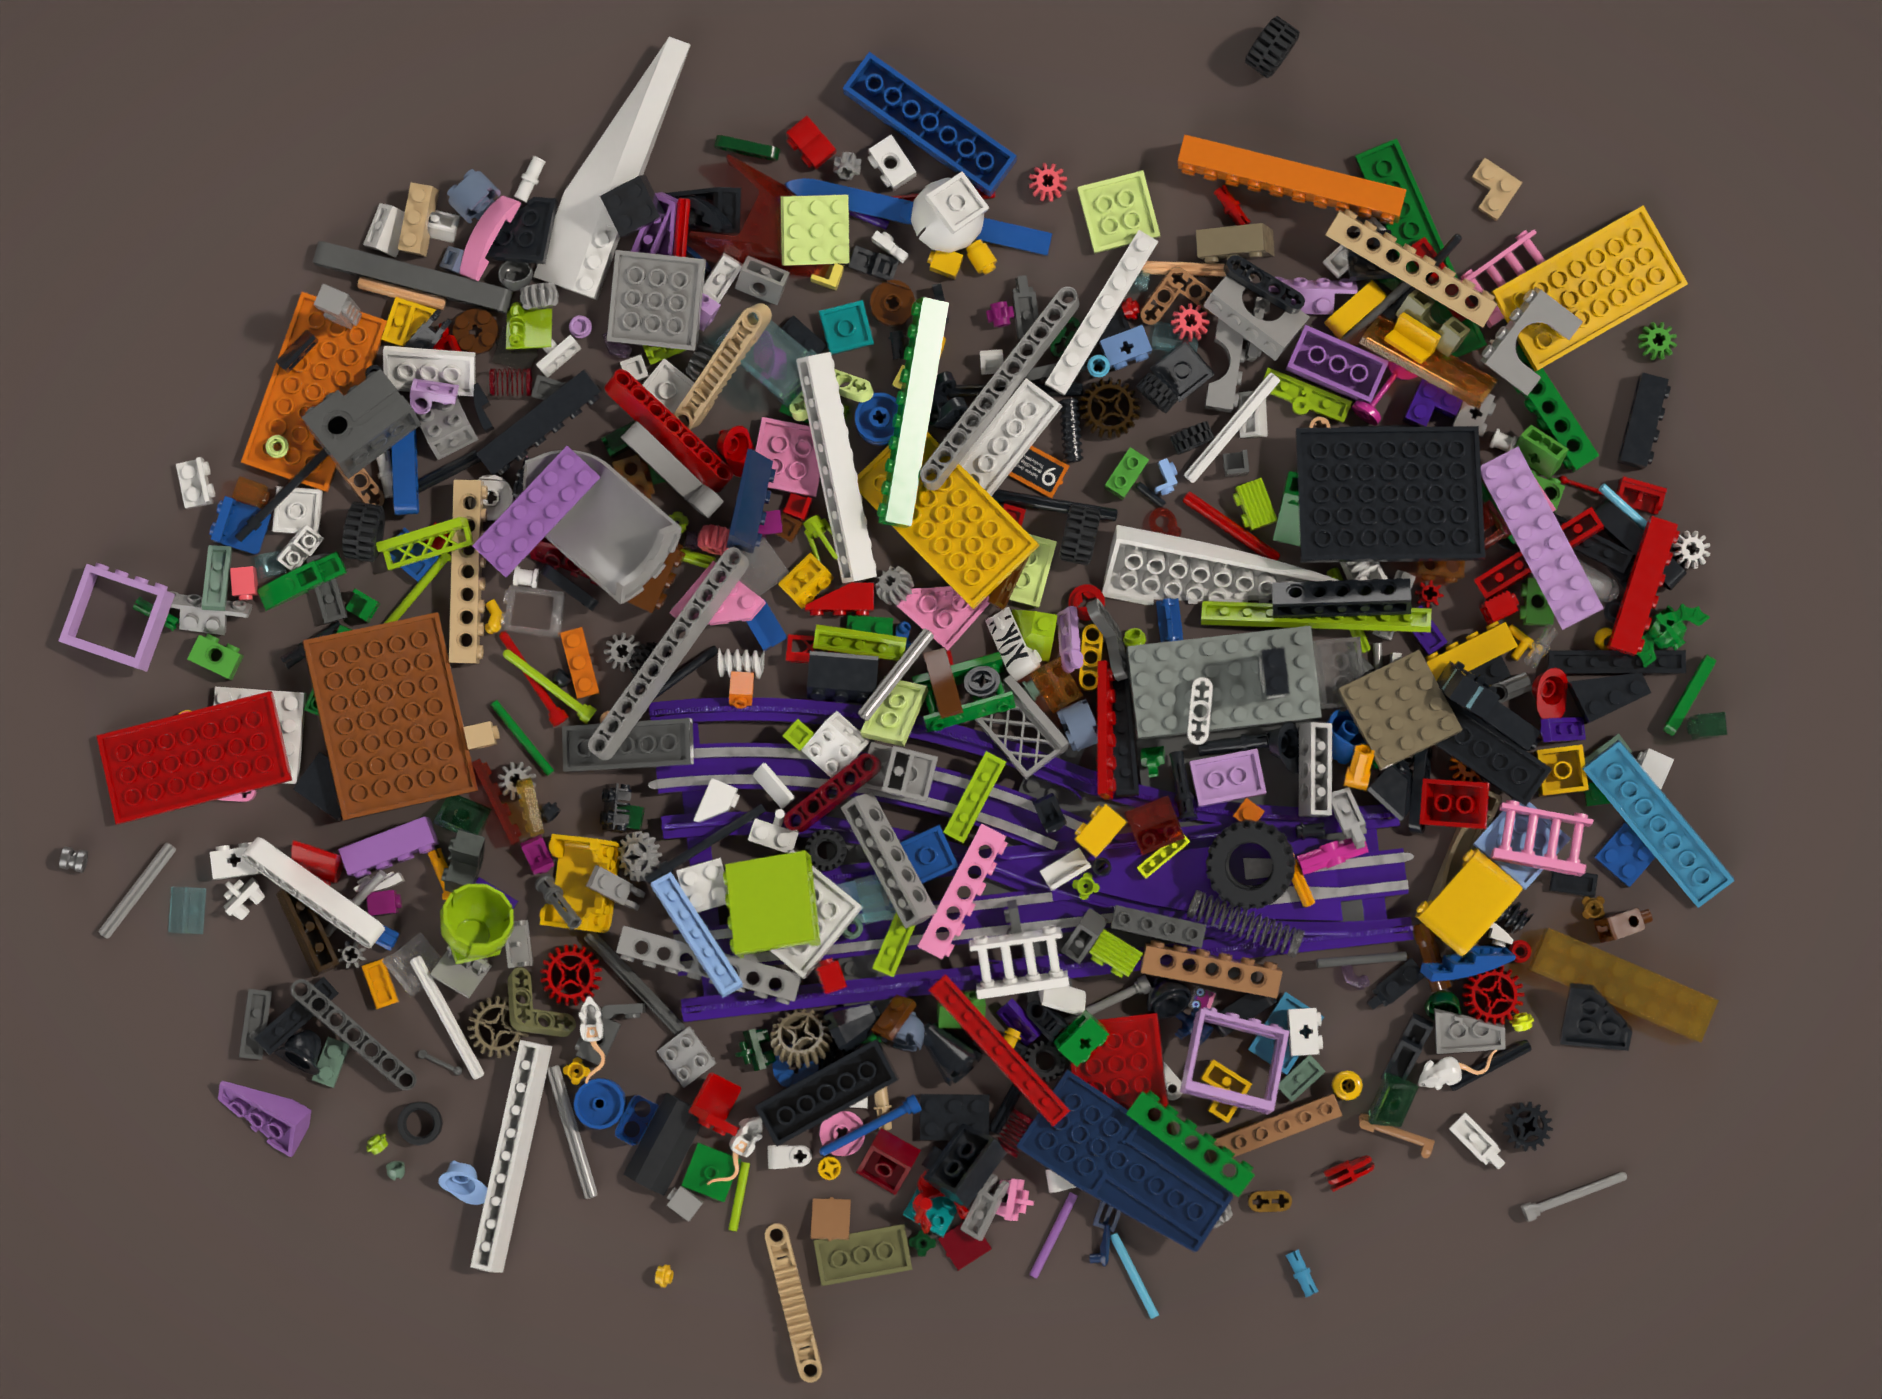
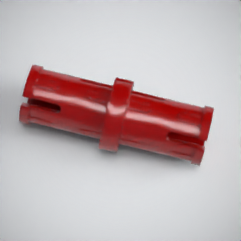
[1214,185,1251,226]

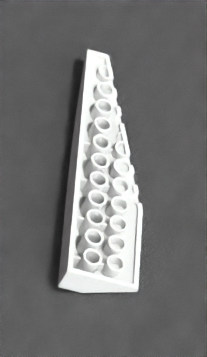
[533,37,691,300]

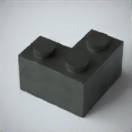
[441,830,485,892]

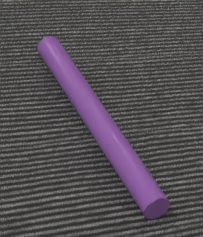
[1029,1192,1078,1279]

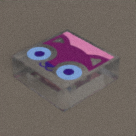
[1188,985,1217,1009]

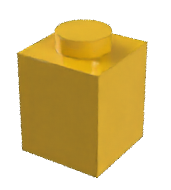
[927,250,963,280]

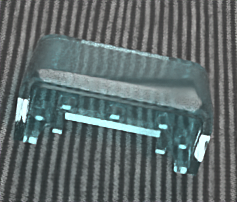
[715,313,817,407]

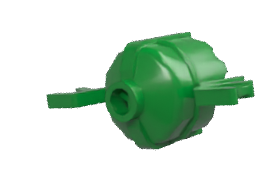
[1637,604,1710,668]

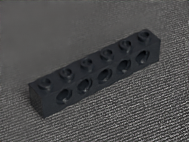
[1272,578,1411,618]

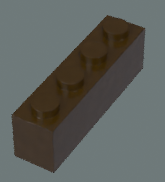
[276,888,339,977]

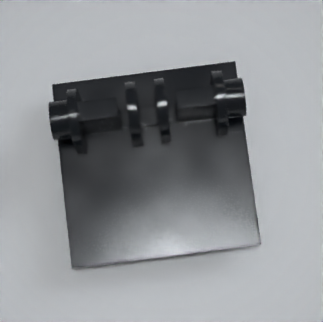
[600,783,632,831]

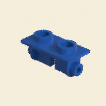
[1156,598,1183,642]

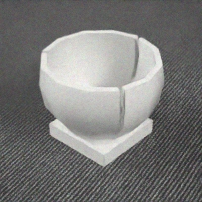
[911,171,989,253]

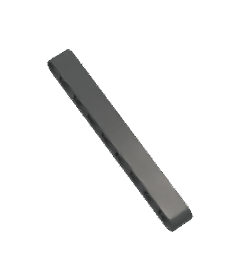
[313,241,513,314]

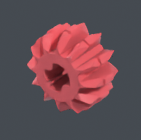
[1029,163,1067,202]
[1171,303,1210,343]
[697,524,730,556]

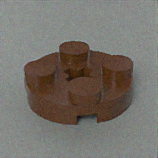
[870,280,915,326]
[453,309,499,355]

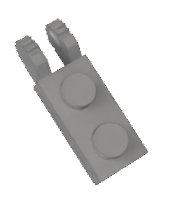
[586,865,645,911]
[960,1174,1009,1241]

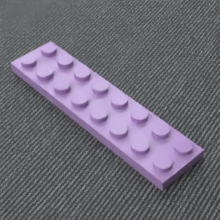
[1481,447,1604,630]

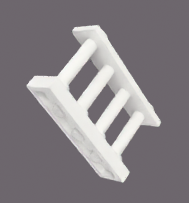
[969,925,1069,999]

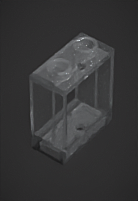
[500,585,566,639]

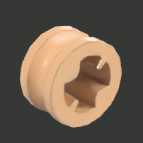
[1309,417,1330,428]

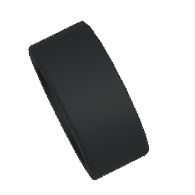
[397,1101,443,1146]

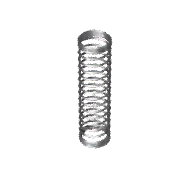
[1187,890,1304,958]

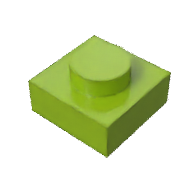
[783,719,815,751]

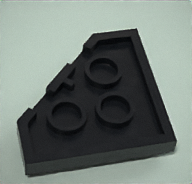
[485,197,558,264]
[1560,983,1632,1051]

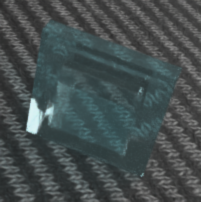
[254,551,286,579]

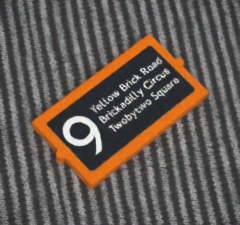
[1008,446,1069,498]

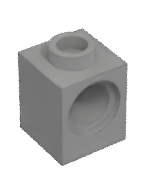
[667,1186,704,1222]

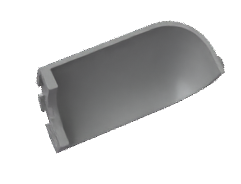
[523,450,682,604]

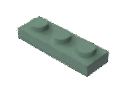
[201,545,232,611]

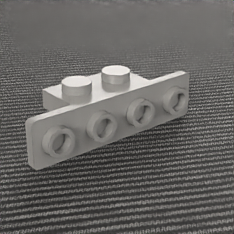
[168,591,252,635]

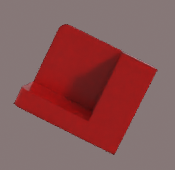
[783,492,813,522]

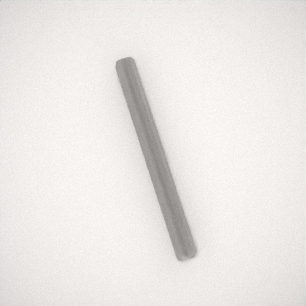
[547,1065,598,1199]

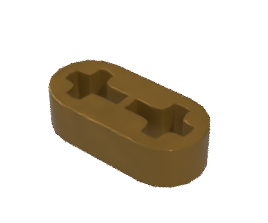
[1248,1190,1292,1212]

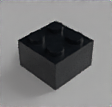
[600,175,666,237]

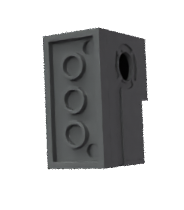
[302,369,421,479]

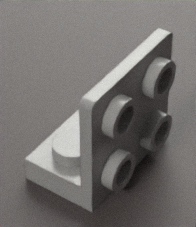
[415,398,478,460]

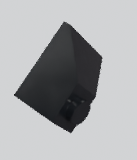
[1367,761,1413,821]

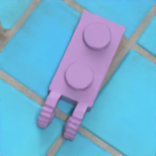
[1057,606,1084,673]

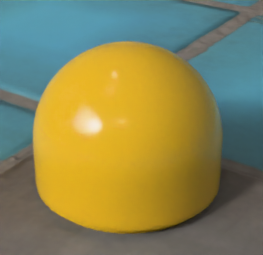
[1594,628,1612,650]

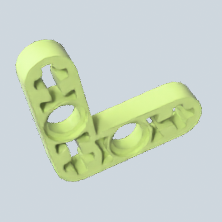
[789,369,874,421]

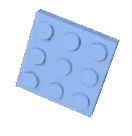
[1473,799,1571,890]

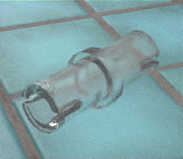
[1524,625,1558,668]

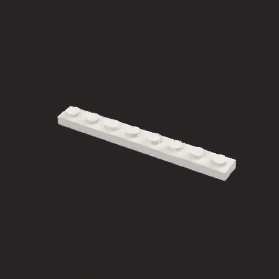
[1045,230,1158,396]

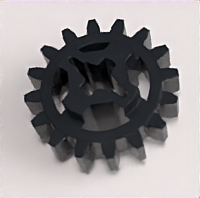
[1502,1101,1553,1152]

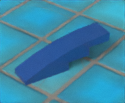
[1420,946,1516,981]

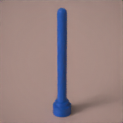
[819,1094,922,1156]

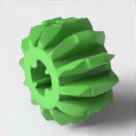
[1638,322,1677,360]

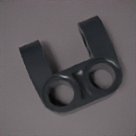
[928,371,968,431]

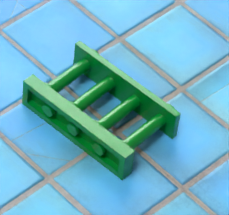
[912,652,1016,732]

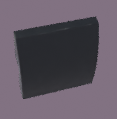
[1346,230,1395,281]

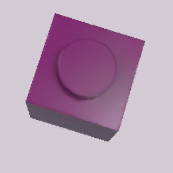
[367,890,402,916]

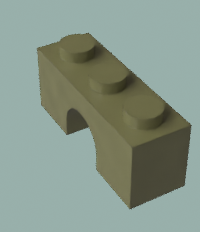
[1395,289,1470,357]

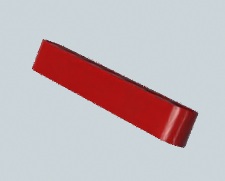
[605,369,733,493]

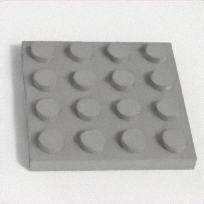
[607,250,706,351]

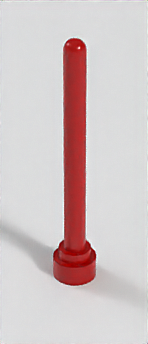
[499,631,569,727]

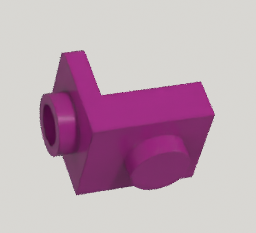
[520,835,554,875]

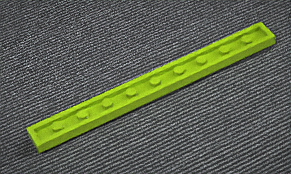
[1201,601,1432,632]

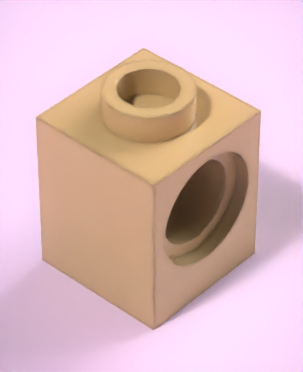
[463,721,500,751]

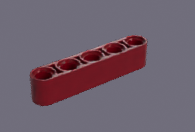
[784,753,881,833]

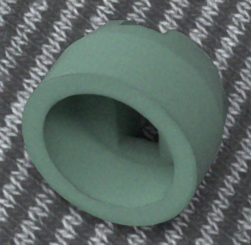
[386,1161,405,1180]

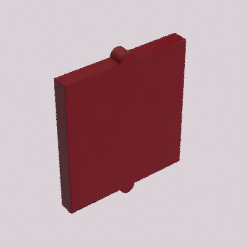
[938,1223,992,1271]

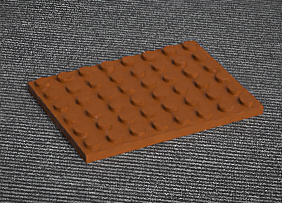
[302,612,478,821]

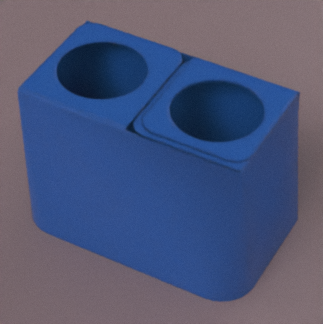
[615,1094,658,1145]

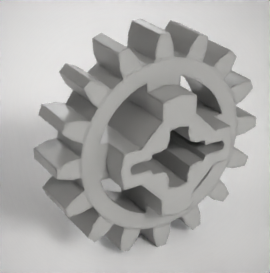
[617,831,662,882]

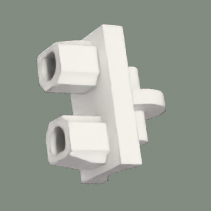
[223,877,265,920]

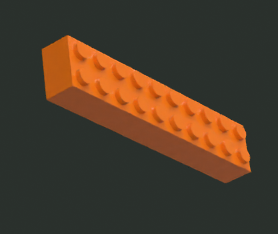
[1178,134,1407,225]

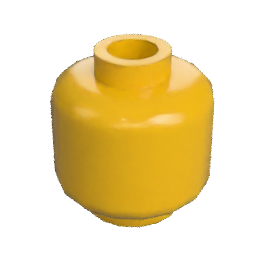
[1331,1070,1363,1101]

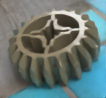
[467,996,529,1058]
[770,1008,832,1068]

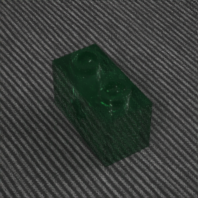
[1687,712,1727,740]

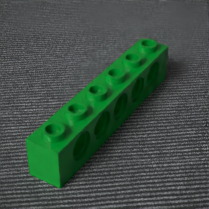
[1513,345,1599,473]
[1126,1090,1255,1197]

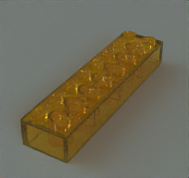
[1528,928,1719,1043]

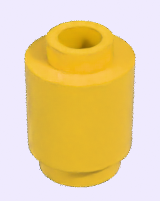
[966,239,997,275]

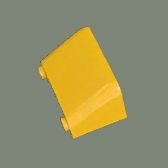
[539,834,621,933]
[1415,848,1523,956]

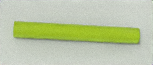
[728,1162,750,1231]

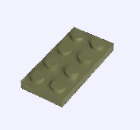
[813,1224,912,1286]

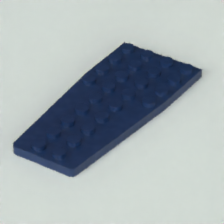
[1016,1070,1233,1252]

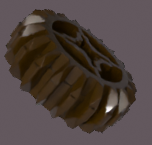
[1079,377,1141,439]

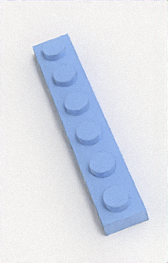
[651,872,743,998]

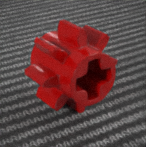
[1414,580,1444,608]

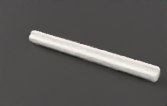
[1184,373,1280,483]
[410,955,484,1080]

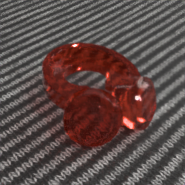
[1149,507,1182,537]

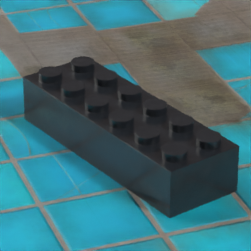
[754,1038,900,1147]

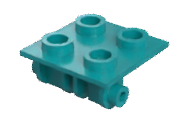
[903,1187,957,1237]

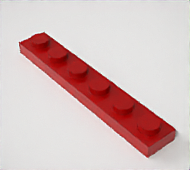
[1097,660,1116,800]

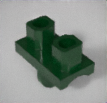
[735,1028,776,1071]

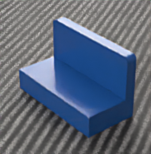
[746,601,787,651]

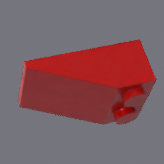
[1420,778,1490,829]
[291,840,344,886]

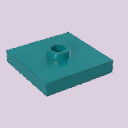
[819,300,874,355]

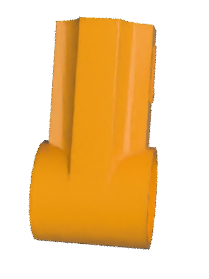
[1343,744,1375,791]

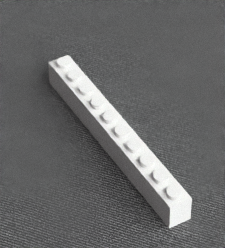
[796,352,877,583]
[470,1040,552,1272]

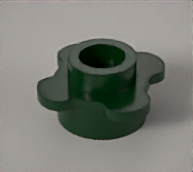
[909,1229,936,1257]

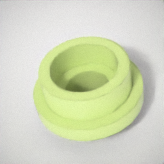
[266,435,289,458]

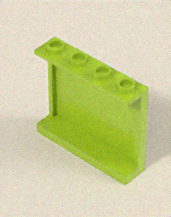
[723,851,821,958]

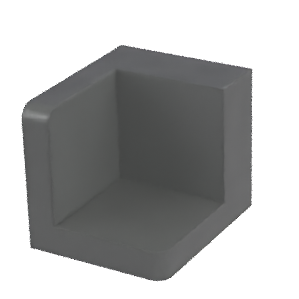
[1223,450,1249,477]

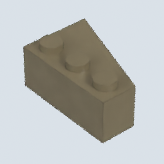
[1196,223,1275,263]

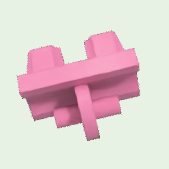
[996,1178,1034,1221]

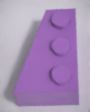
[631,192,678,256]

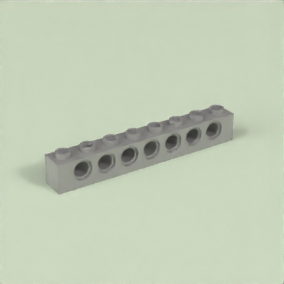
[616,926,802,1005]

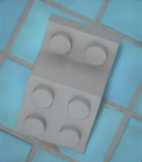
[862,742,938,802]

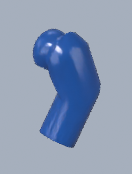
[895,621,912,651]

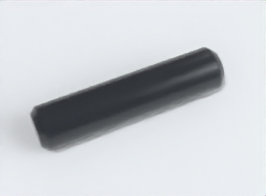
[1136,482,1166,508]

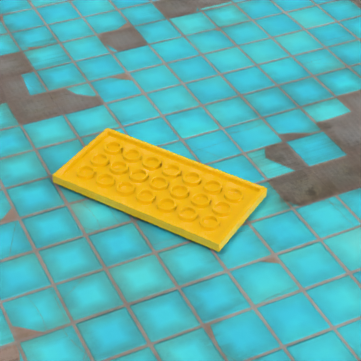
[1490,205,1688,372]
[857,432,1040,609]

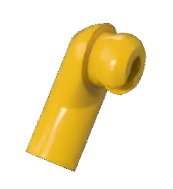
[485,599,504,634]

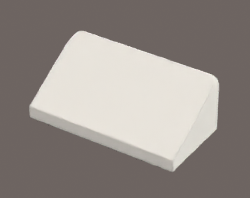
[427,210,460,243]
[1238,391,1268,438]
[753,763,794,809]
[1038,986,1086,1016]

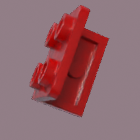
[689,1072,741,1136]

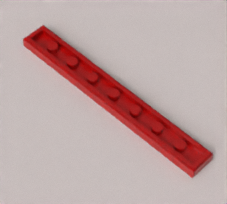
[928,974,1070,1127]

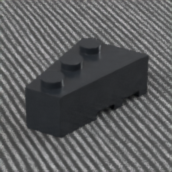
[1568,672,1651,724]

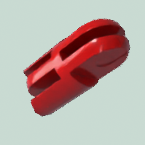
[1323,1155,1375,1192]

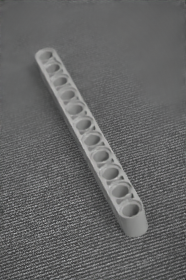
[920,287,1079,490]
[588,547,749,760]

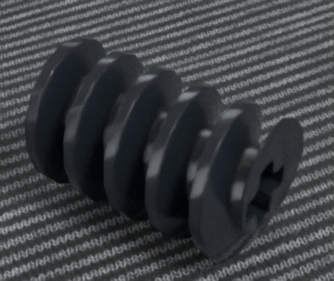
[1497,902,1534,934]

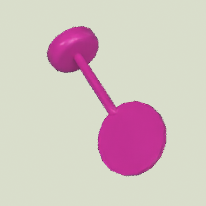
[1352,346,1426,426]

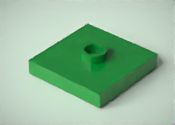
[681,1142,741,1202]

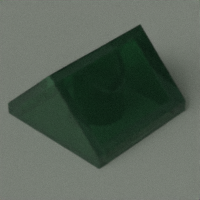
[433,795,492,836]
[1368,1072,1419,1127]

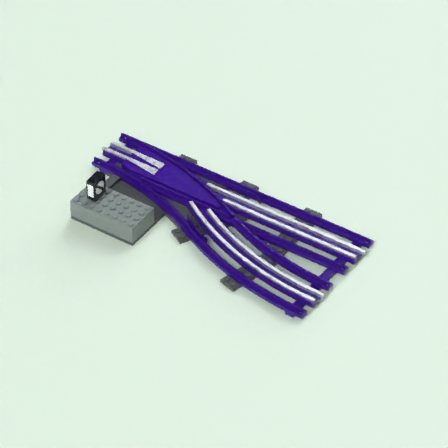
[648,626,1414,1022]

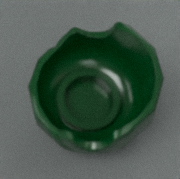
[1424,990,1461,1020]

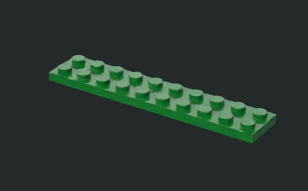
[1355,138,1487,364]

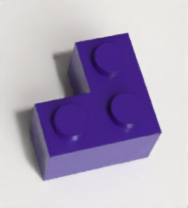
[1403,376,1465,427]

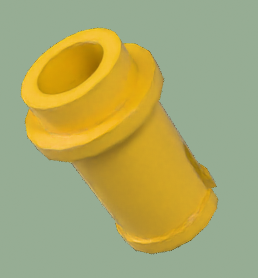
[1004,1027,1021,1049]

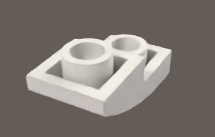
[276,524,324,571]
[354,871,405,892]
[1487,923,1513,948]

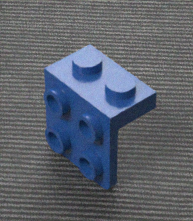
[209,496,271,555]

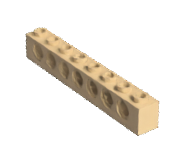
[1325,209,1497,327]
[449,480,488,664]

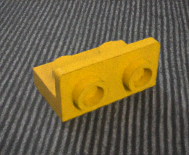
[778,553,834,609]

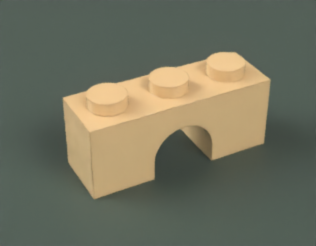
[398,182,439,257]

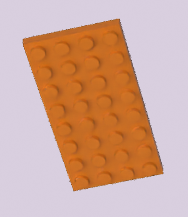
[241,292,387,493]

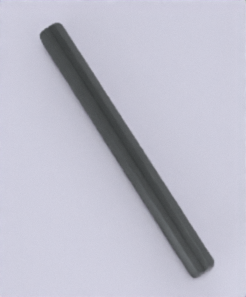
[584,931,686,1035]

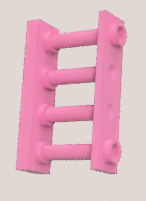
[1460,230,1546,329]
[1490,800,1593,876]

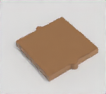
[811,1197,851,1241]

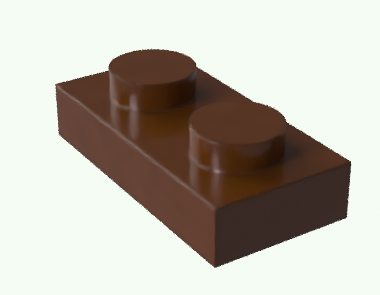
[871,994,917,1041]

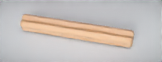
[1140,261,1226,277]
[357,276,446,310]

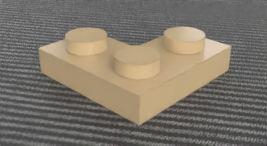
[1471,158,1523,221]

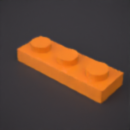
[560,627,600,699]

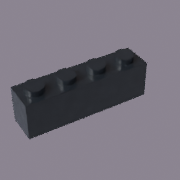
[1617,372,1671,469]

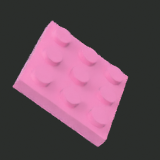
[755,417,820,498]

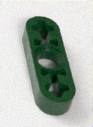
[714,135,780,161]

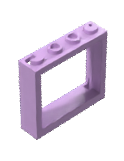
[59,563,175,672]
[1180,1007,1289,1115]

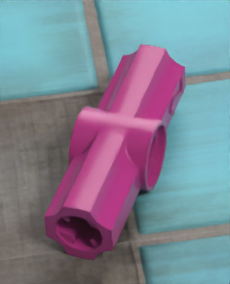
[1297,838,1369,875]

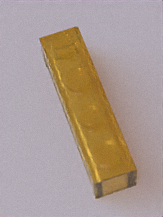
[516,777,544,837]

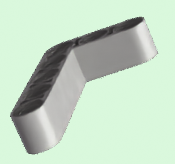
[621,421,724,518]

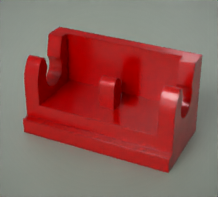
[1616,476,1667,515]

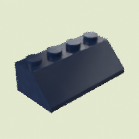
[726,449,776,553]

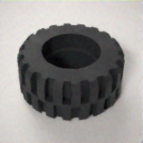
[1206,819,1296,910]

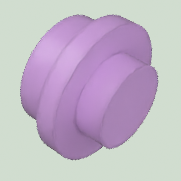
[569,315,592,338]

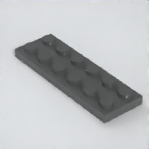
[562,718,694,772]

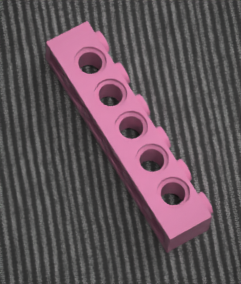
[918,824,1008,959]

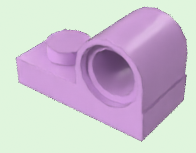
[410,379,459,414]

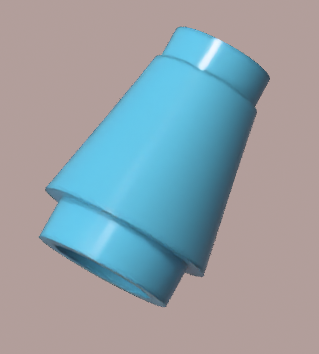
[1087,355,1110,377]

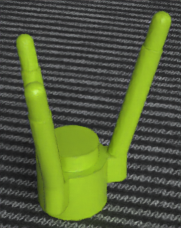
[803,514,838,562]

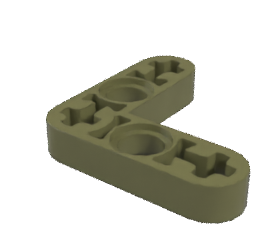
[508,967,576,1037]

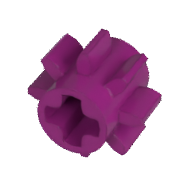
[986,301,1014,328]

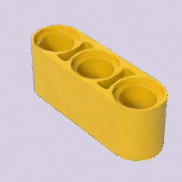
[1324,280,1387,339]
[1078,624,1103,692]

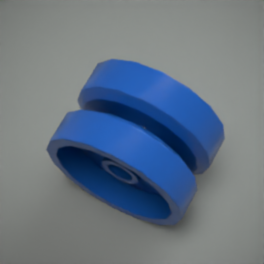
[855,393,898,446]
[574,1078,627,1129]

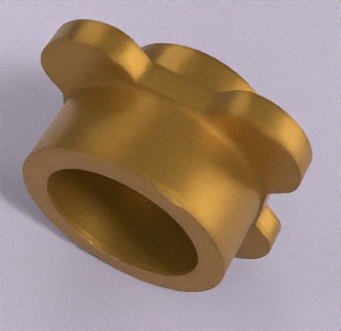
[1582,896,1605,919]

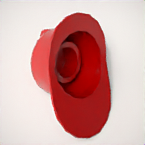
[717,425,755,477]
[1532,668,1568,719]

